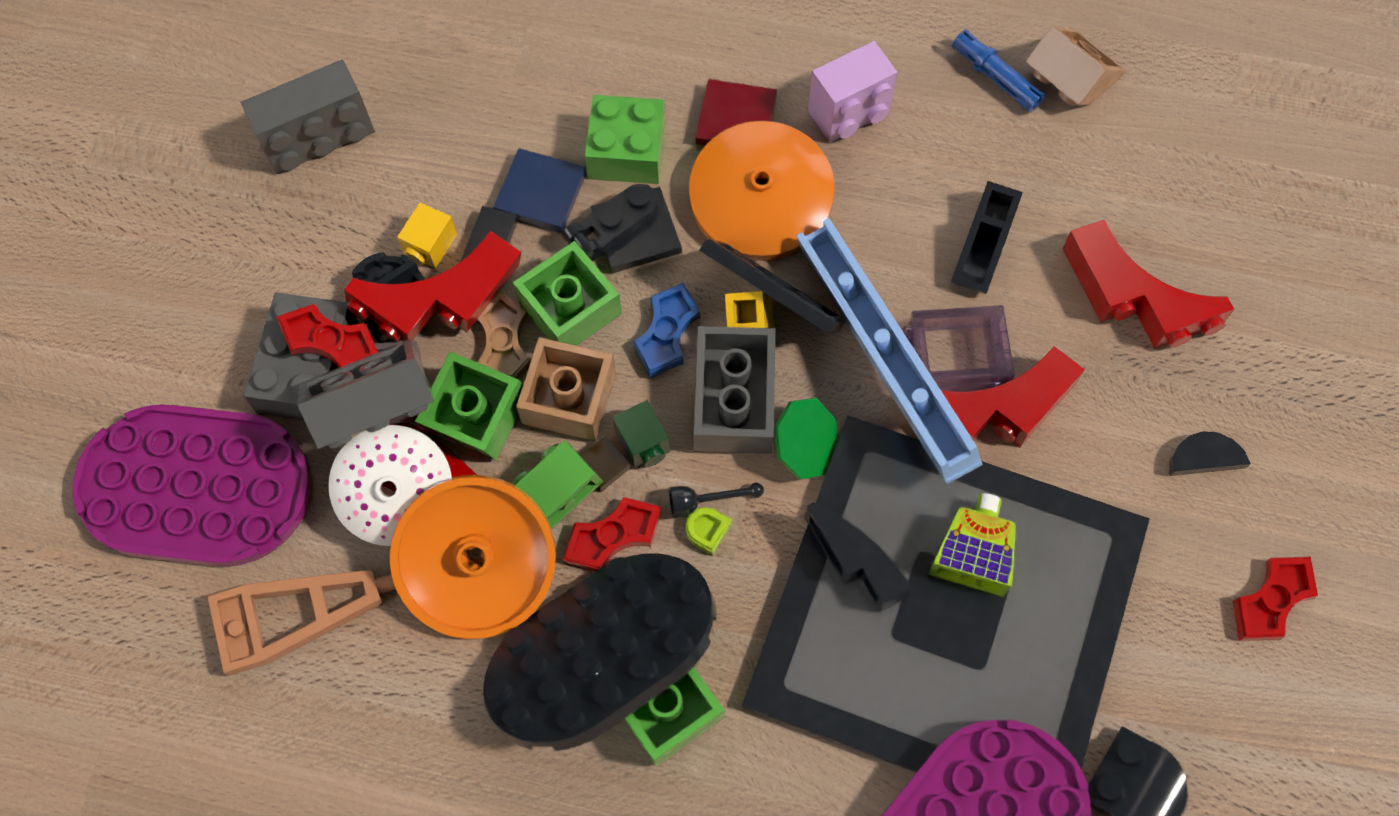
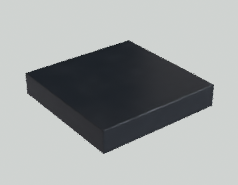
[591,186,682,274]

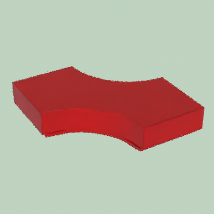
[276,304,378,367]
[562,497,662,572]
[1232,557,1318,641]

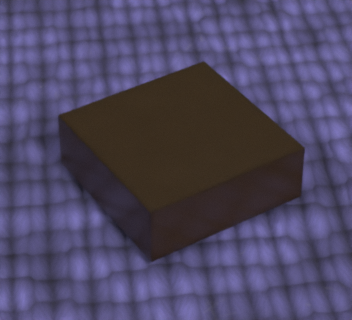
[581,436,631,492]

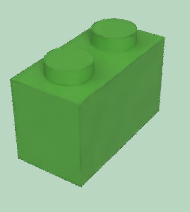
[512,440,604,529]

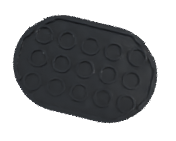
[483,553,717,751]

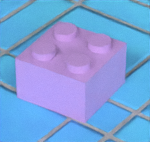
[808,41,898,143]

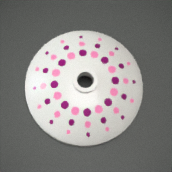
[329,425,452,546]

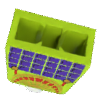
[929,493,1016,597]

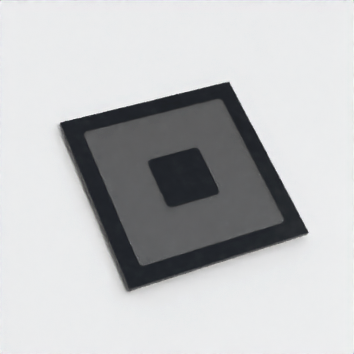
[742,415,1150,773]

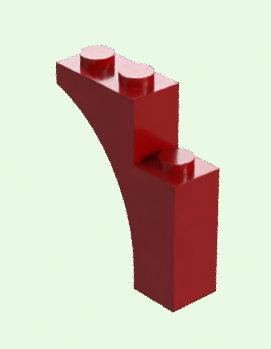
[1062,219,1234,349]
[344,231,522,342]
[941,346,1085,447]

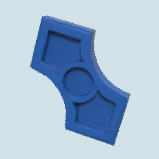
[633,282,700,379]

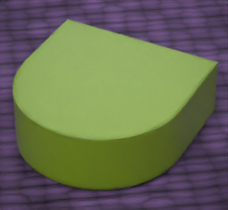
[686,507,733,556]

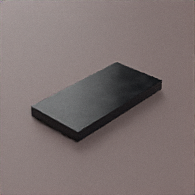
[699,238,845,334]

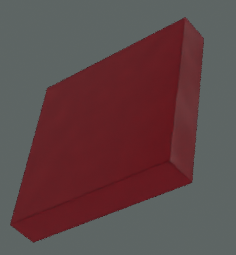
[695,79,777,146]

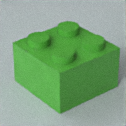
[585,95,666,184]
[513,241,622,346]
[415,351,523,461]
[624,667,725,767]

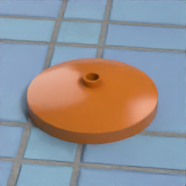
[689,121,835,261]
[390,475,556,639]

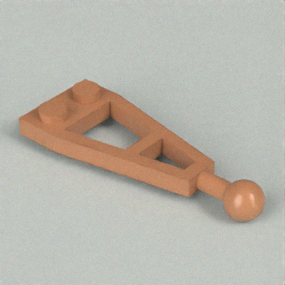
[207,570,396,676]

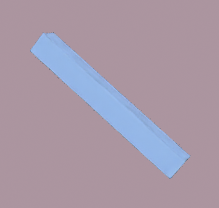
[796,217,982,484]

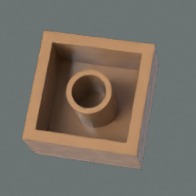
[516,337,616,441]

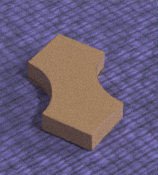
[476,291,531,379]

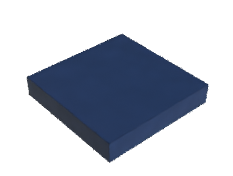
[493,148,587,233]

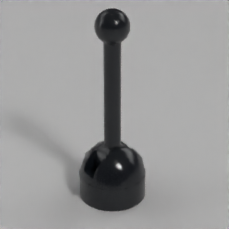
[669,482,764,518]

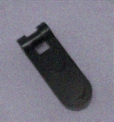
[562,184,659,261]

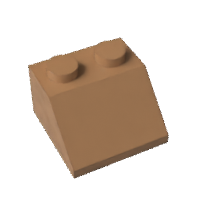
[1026,26,1126,106]

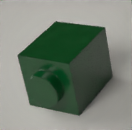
[612,400,670,469]

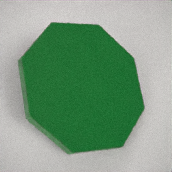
[774,398,838,479]

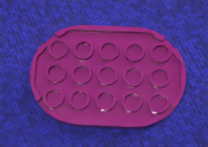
[72,404,312,567]
[881,719,1093,816]

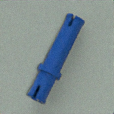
[952,29,1045,113]

